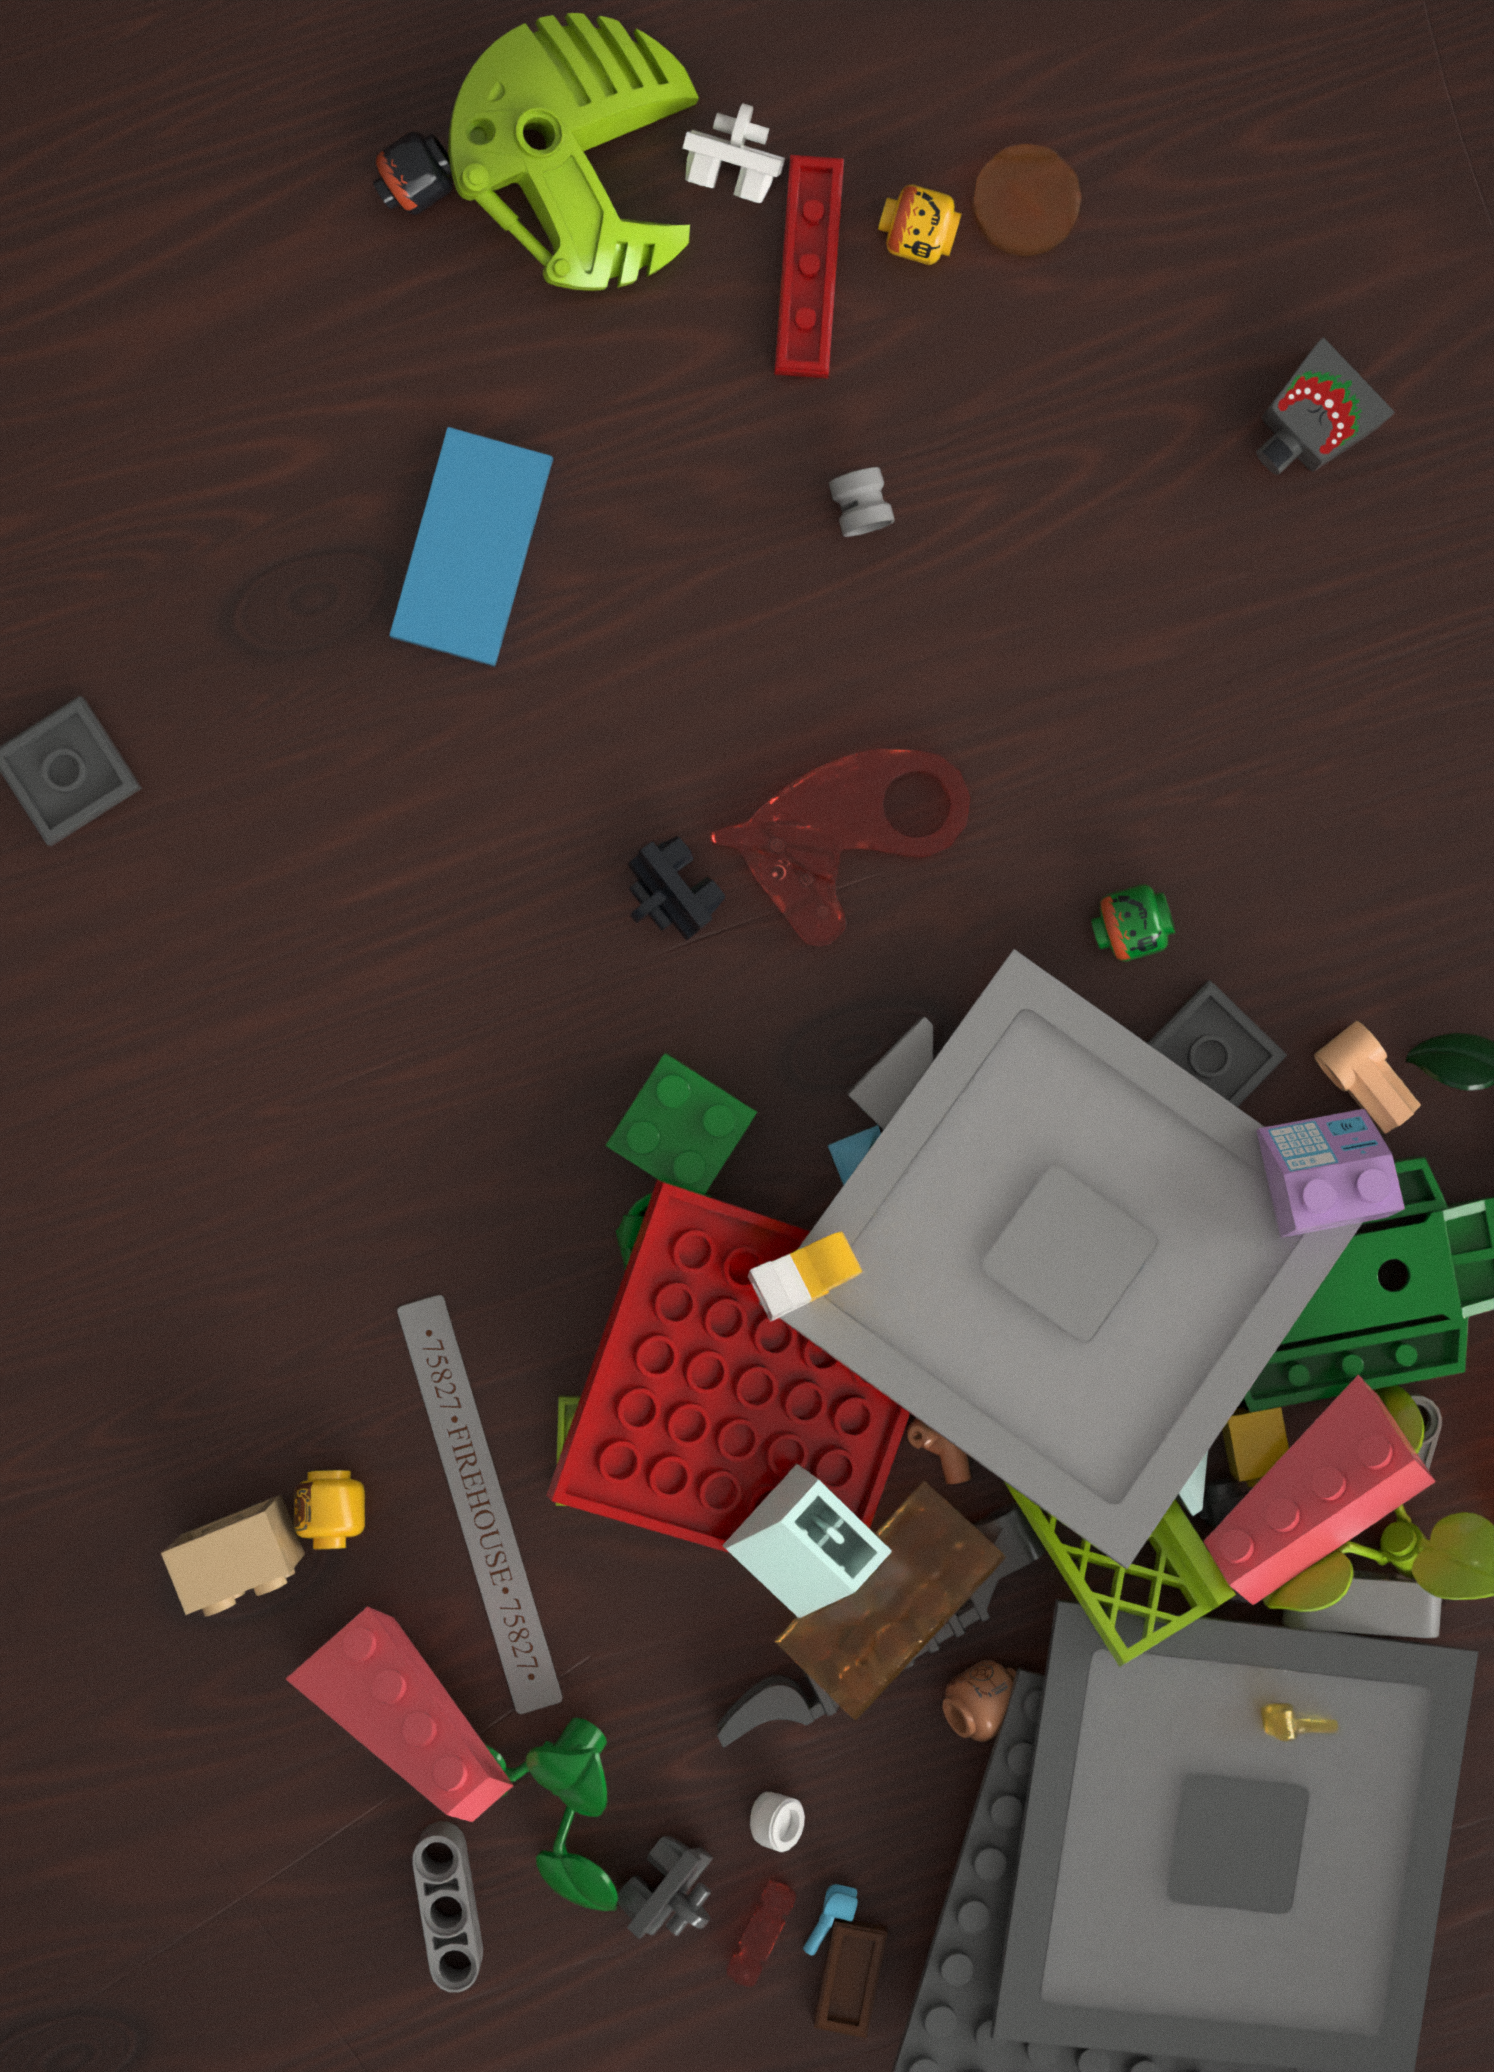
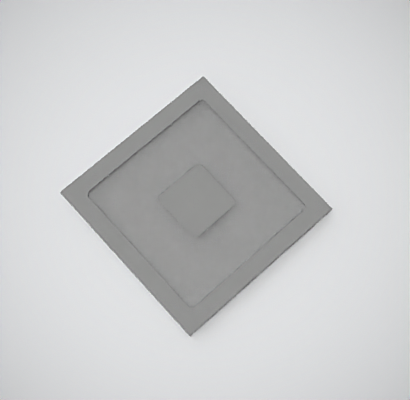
[759,949,1363,1569]

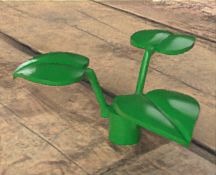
[485,1718,618,1911]

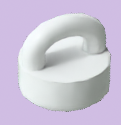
[750,1791,805,1852]

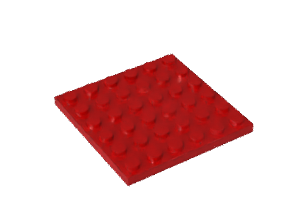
[546,1180,910,1553]

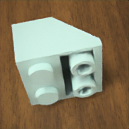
[722,1464,892,1618]

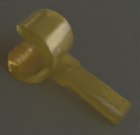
[1261,1703,1338,1741]

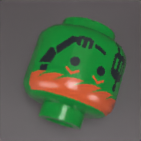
[1091,884,1175,962]

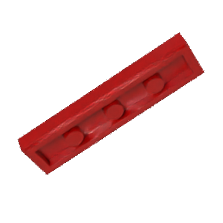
[775,155,844,378]

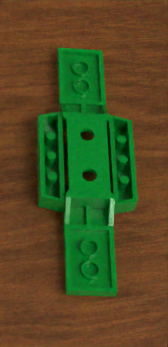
[1241,1156,1494,1412]

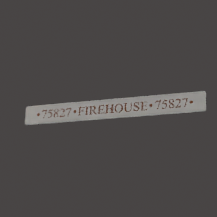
[397,1295,563,1714]

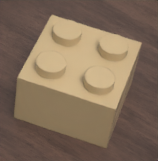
[161,1494,305,1617]

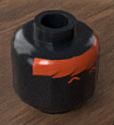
[373,131,453,215]

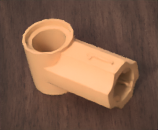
[1314,1020,1421,1134]

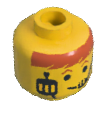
[878,184,962,265]

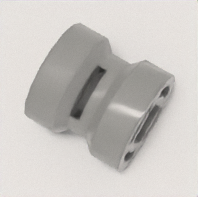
[828,467,895,537]

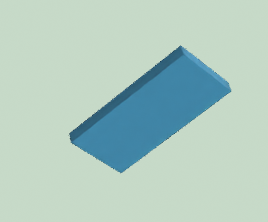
[389,427,553,667]

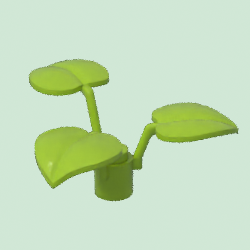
[1263,1385,1494,1612]

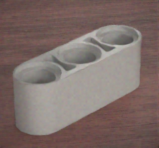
[1282,1570,1442,1638]
[412,1821,483,1992]

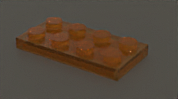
[775,1481,1006,1720]

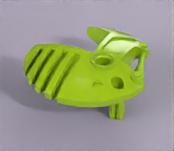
[449,13,699,291]

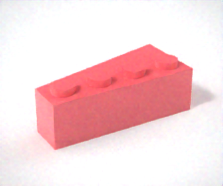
[1203,1375,1436,1605]
[286,1606,514,1822]

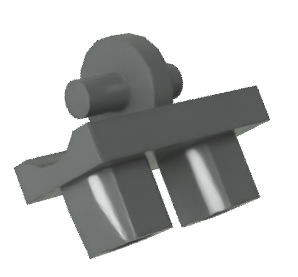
[617,1836,713,1939]

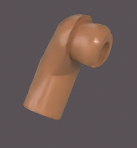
[907,1418,972,1484]

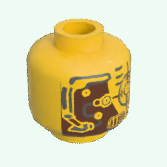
[294,1470,365,1549]

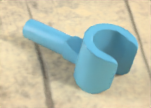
[803,1884,858,1955]

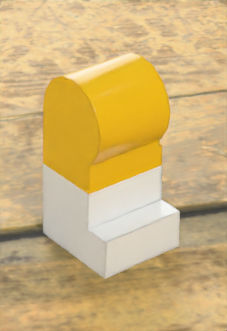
[748,1231,863,1322]

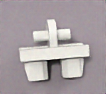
[683,103,785,203]

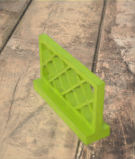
[1004,1481,1236,1667]

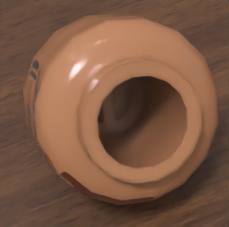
[942,1660,1016,1742]

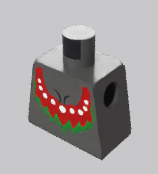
[1256,337,1395,475]

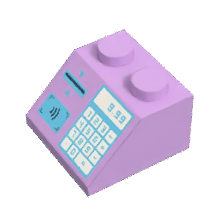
[1256,1109,1405,1238]

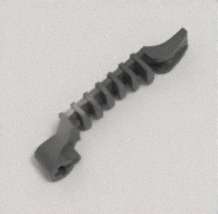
[717,1502,1045,1748]

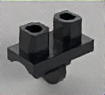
[627,836,725,941]

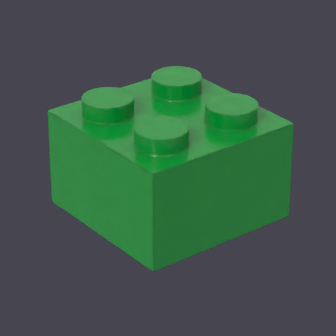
[606,1053,757,1195]

